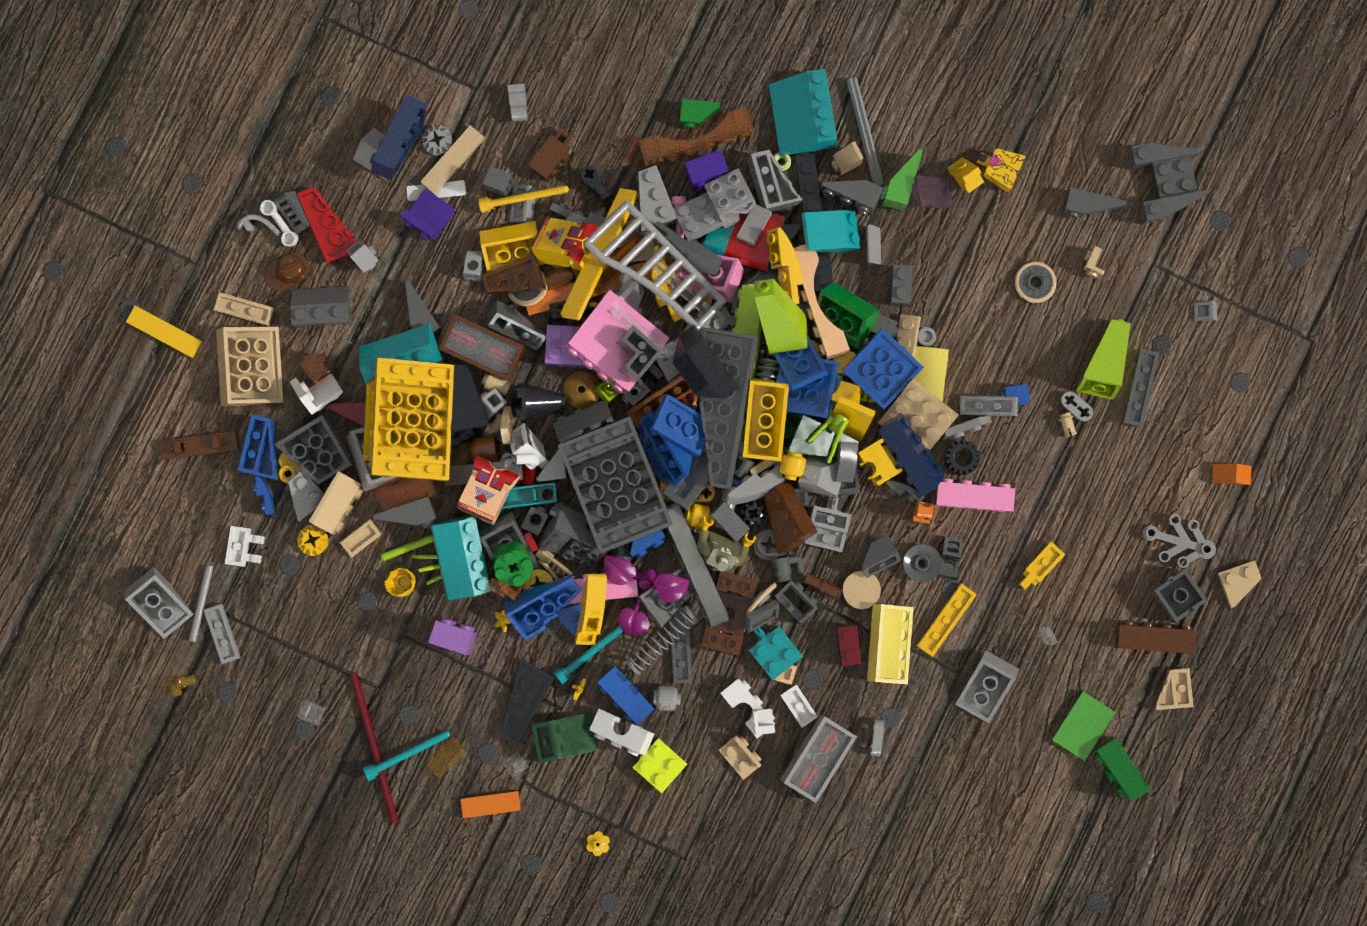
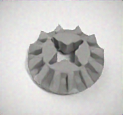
[422,125,452,155]

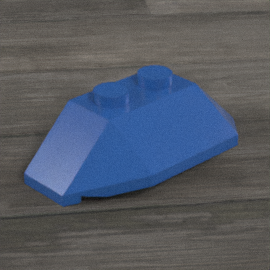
[639,411,692,486]

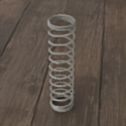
[626,605,699,675]

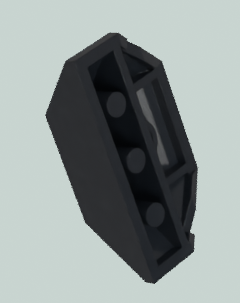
[673,324,739,399]

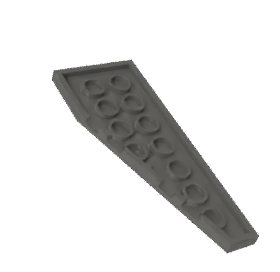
[700,327,759,490]

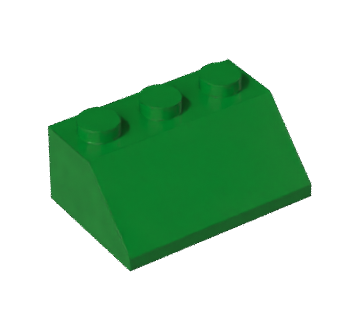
[812,282,880,349]

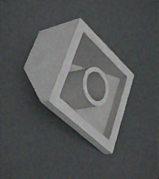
[798,454,841,498]

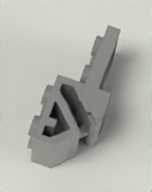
[673,168,756,241]

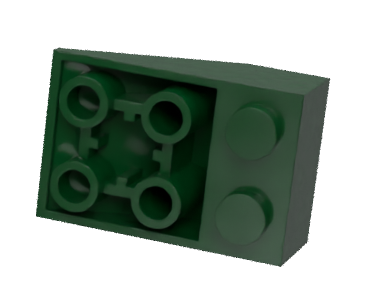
[532,712,597,763]

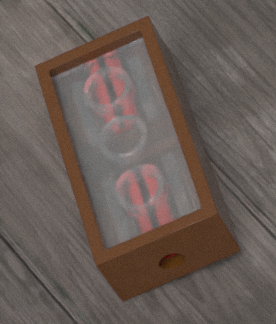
[439,314,526,381]

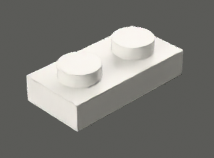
[780,685,818,727]

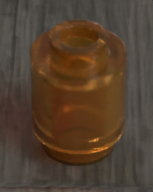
[545,267,574,290]

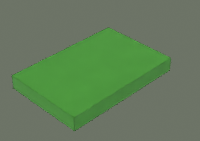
[1051,691,1116,761]

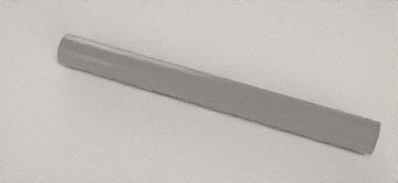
[189,565,213,642]

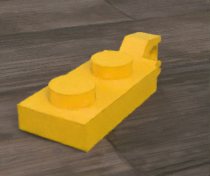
[1018,542,1065,589]

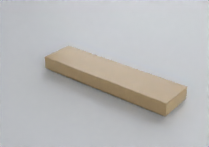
[420,125,485,195]

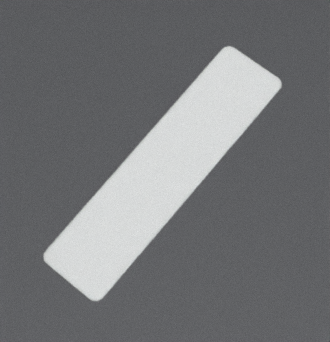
[407,180,466,201]

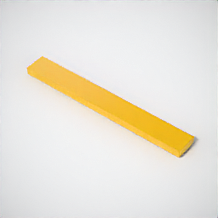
[560,188,639,320]

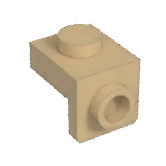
[1083,246,1105,278]

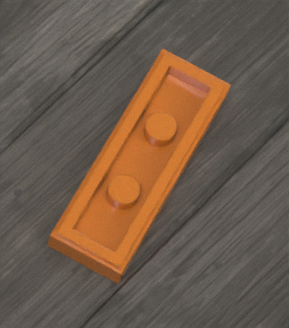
[461,791,521,818]

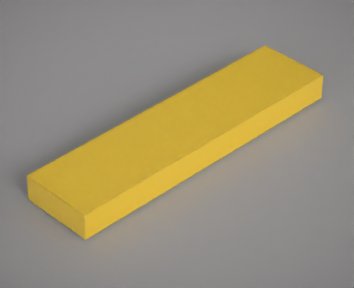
[126,306,203,359]
[916,583,977,657]

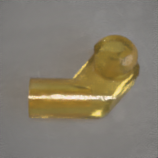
[170,675,196,697]

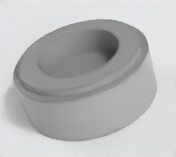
[917,327,936,347]

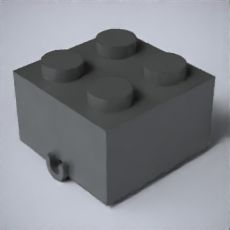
[1150,569,1208,623]

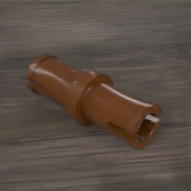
[803,573,843,600]

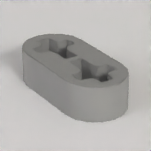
[1060,392,1093,422]
[870,719,885,757]

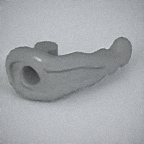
[236,215,281,236]

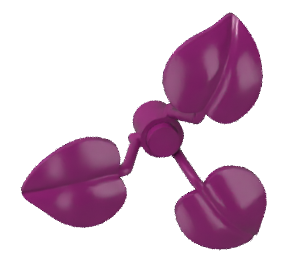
[604,555,689,636]

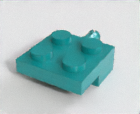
[749,626,803,680]

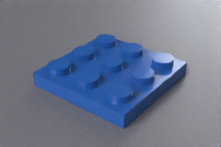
[842,328,924,409]
[776,359,839,419]

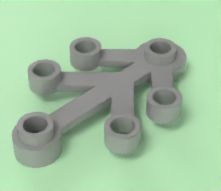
[1142,514,1216,568]

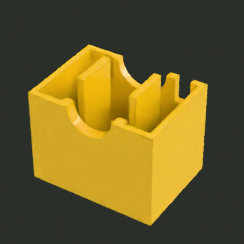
[858,438,903,487]

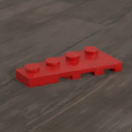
[297,187,356,264]

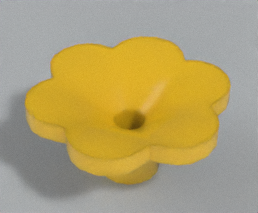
[586,831,610,856]

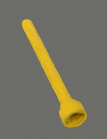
[479,185,569,213]

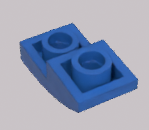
[253,476,276,515]

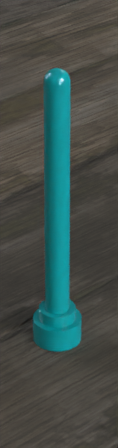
[553,625,623,684]
[362,731,450,781]

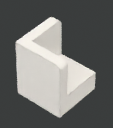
[753,709,775,735]

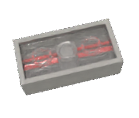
[780,714,857,803]

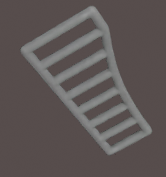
[584,201,726,330]

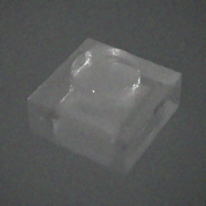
[1039,625,1058,646]

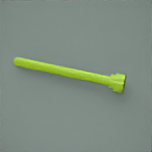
[381,534,434,561]

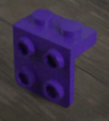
[401,189,455,241]

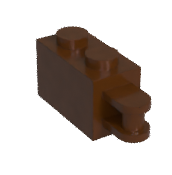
[528,127,574,182]

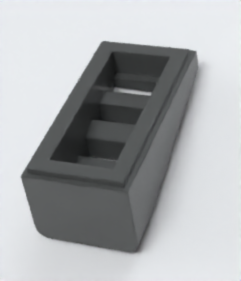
[274,191,310,234]

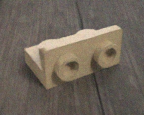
[719,735,762,780]

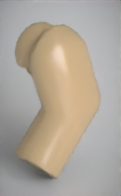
[483,413,502,436]

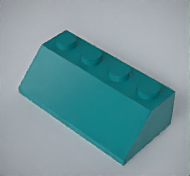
[359,324,442,385]
[431,516,491,601]

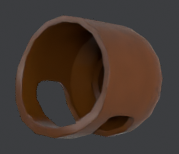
[469,435,502,462]

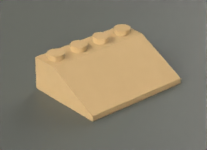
[216,327,283,406]

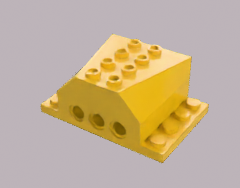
[363,358,454,481]

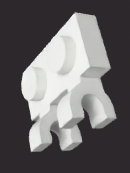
[225,526,265,567]

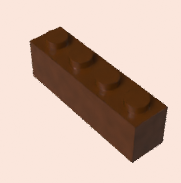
[1115,621,1197,654]

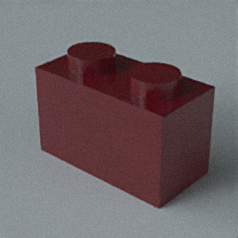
[836,625,861,666]

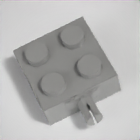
[804,497,851,553]

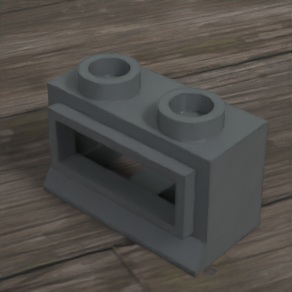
[774,580,818,624]

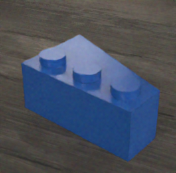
[237,415,279,481]
[598,666,655,725]

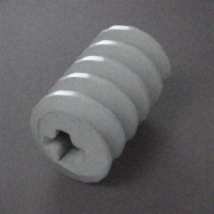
[754,358,779,380]

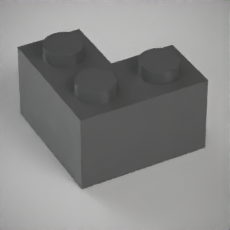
[616,325,662,383]

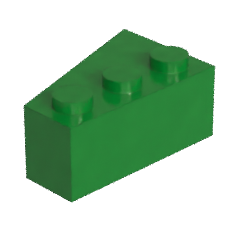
[1094,737,1152,802]

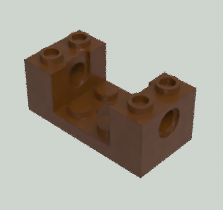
[701,571,758,656]

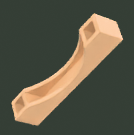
[794,244,850,360]

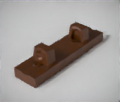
[159,431,239,460]

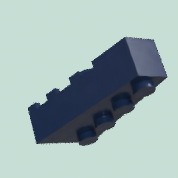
[370,95,427,181]
[878,413,944,499]

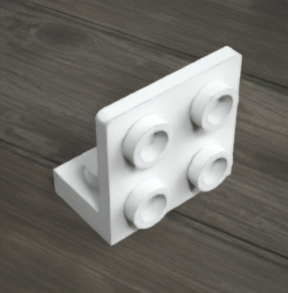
[290,374,343,414]

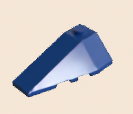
[503,575,581,641]

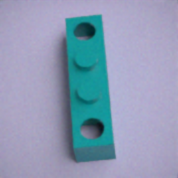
[501,483,558,510]

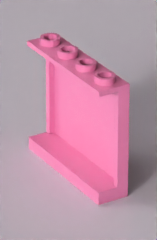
[565,290,669,394]

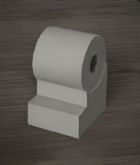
[463,250,483,282]

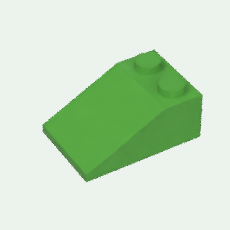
[880,149,923,212]

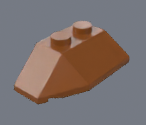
[627,375,698,428]

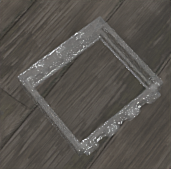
[607,260,711,362]

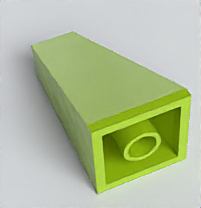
[754,279,808,354]
[1076,319,1131,400]

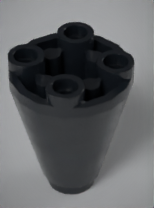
[512,383,565,421]

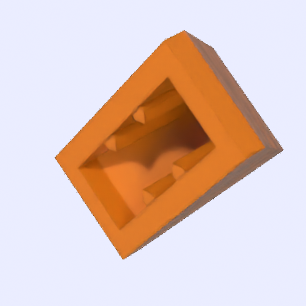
[1212,464,1251,485]

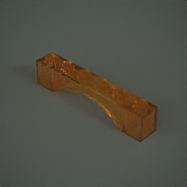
[638,106,754,167]

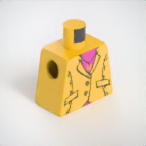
[976,149,1026,193]

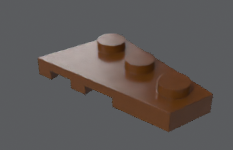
[481,254,546,294]

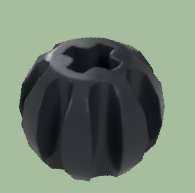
[739,500,767,529]

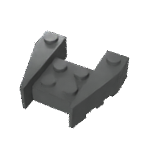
[1127,143,1210,224]

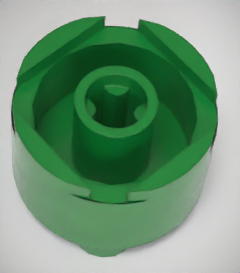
[492,541,533,587]

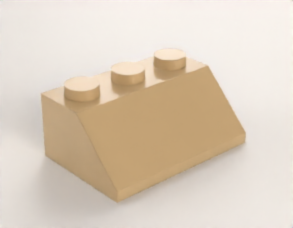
[309,471,364,535]

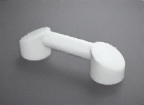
[260,200,298,247]

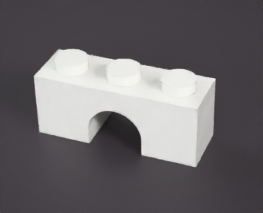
[721,678,775,738]
[589,709,654,756]

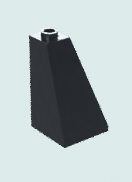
[450,363,489,447]

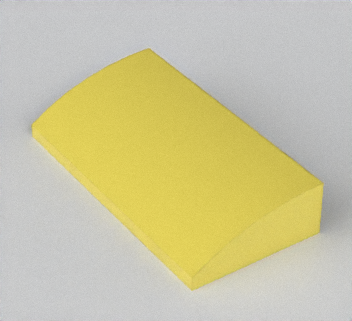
[914,346,949,401]
[867,604,913,684]

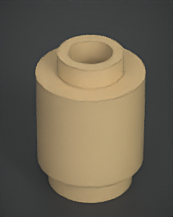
[481,373,511,396]

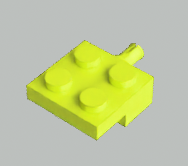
[633,738,687,793]

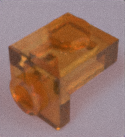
[489,578,524,601]

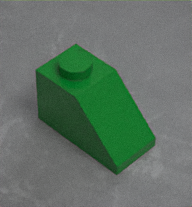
[680,99,720,129]

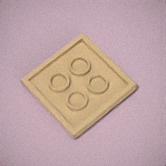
[878,379,958,450]

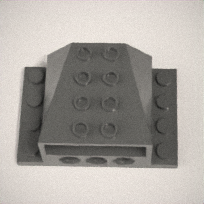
[558,417,673,554]

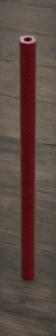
[350,673,399,824]

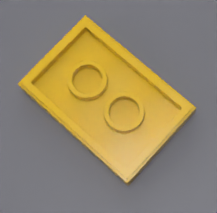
[828,397,875,443]

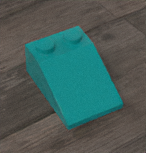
[801,210,860,253]

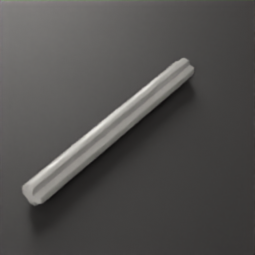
[847,77,884,187]

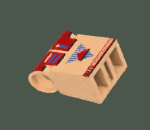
[456,456,521,526]

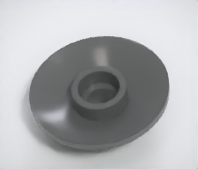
[903,544,942,583]

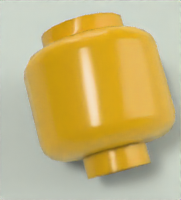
[779,451,806,480]
[684,503,712,530]

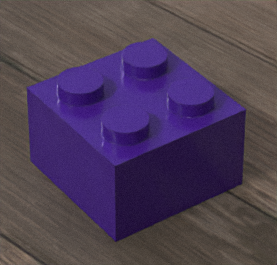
[685,150,729,192]

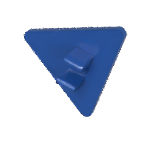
[556,604,582,636]

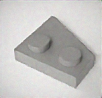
[945,416,992,439]
[288,470,325,522]

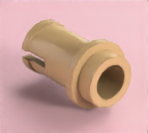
[1058,412,1077,437]

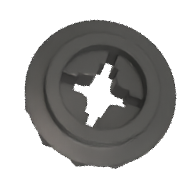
[754,530,781,560]

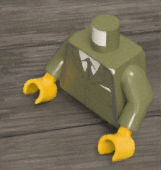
[697,516,756,572]

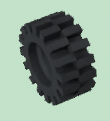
[944,440,980,475]

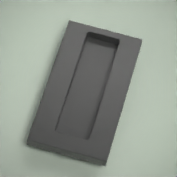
[662,452,710,511]

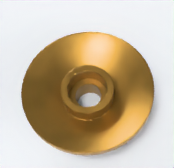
[563,371,600,409]

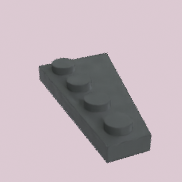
[638,555,712,629]

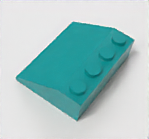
[769,69,837,156]

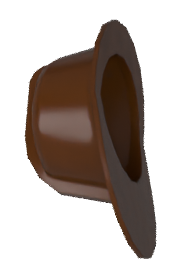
[265,253,310,290]

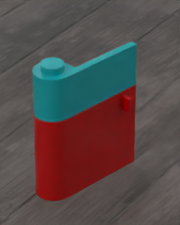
[701,210,786,272]

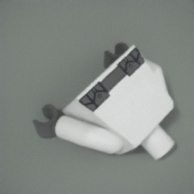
[496,423,549,469]

